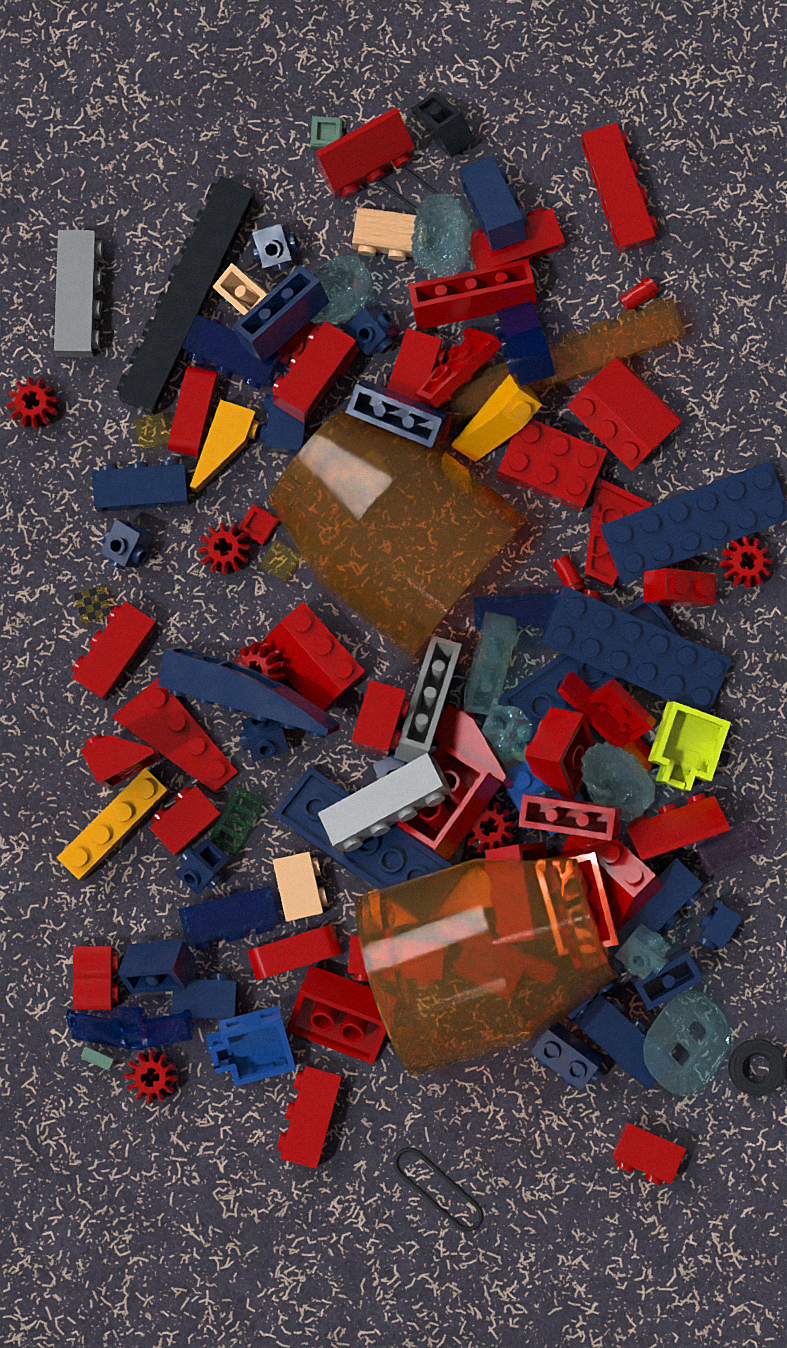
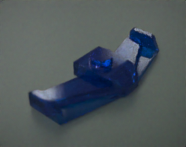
[65,1006,194,1050]

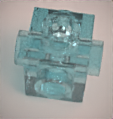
[482,704,533,753]
[615,923,671,980]

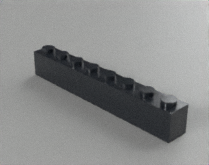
[116,176,255,416]

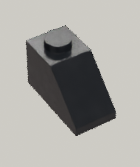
[411,92,476,158]

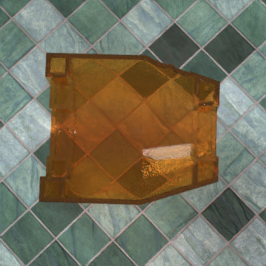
[268,408,531,662]
[355,858,618,1077]

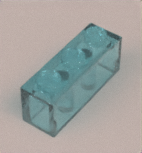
[464,612,517,716]

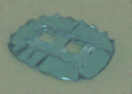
[643,989,732,1097]

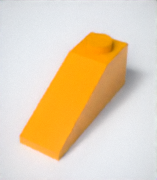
[451,374,542,462]
[190,399,260,493]

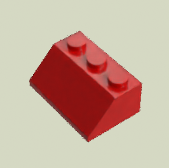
[316,107,414,199]
[567,356,683,471]
[261,601,366,711]
[80,733,162,789]
[623,793,731,861]
[560,834,663,931]
[535,851,620,957]
[286,965,398,1064]

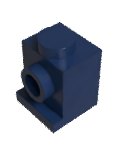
[697,900,743,951]

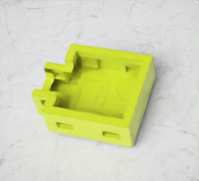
[648,701,731,791]

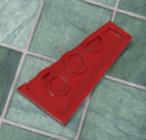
[111,678,238,793]

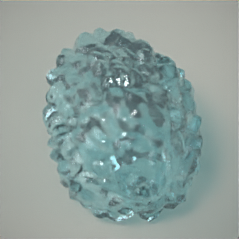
[411,193,472,277]
[309,254,374,323]
[580,742,656,822]

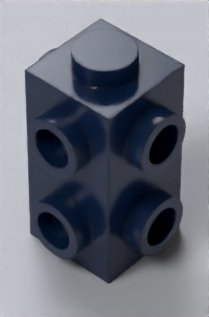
[530,1020,605,1091]

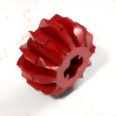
[6,377,59,430]
[197,522,250,576]
[719,536,773,590]
[233,641,287,682]
[467,802,515,853]
[124,1050,179,1104]

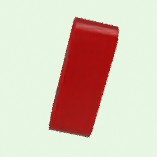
[168,365,218,457]
[247,924,343,981]

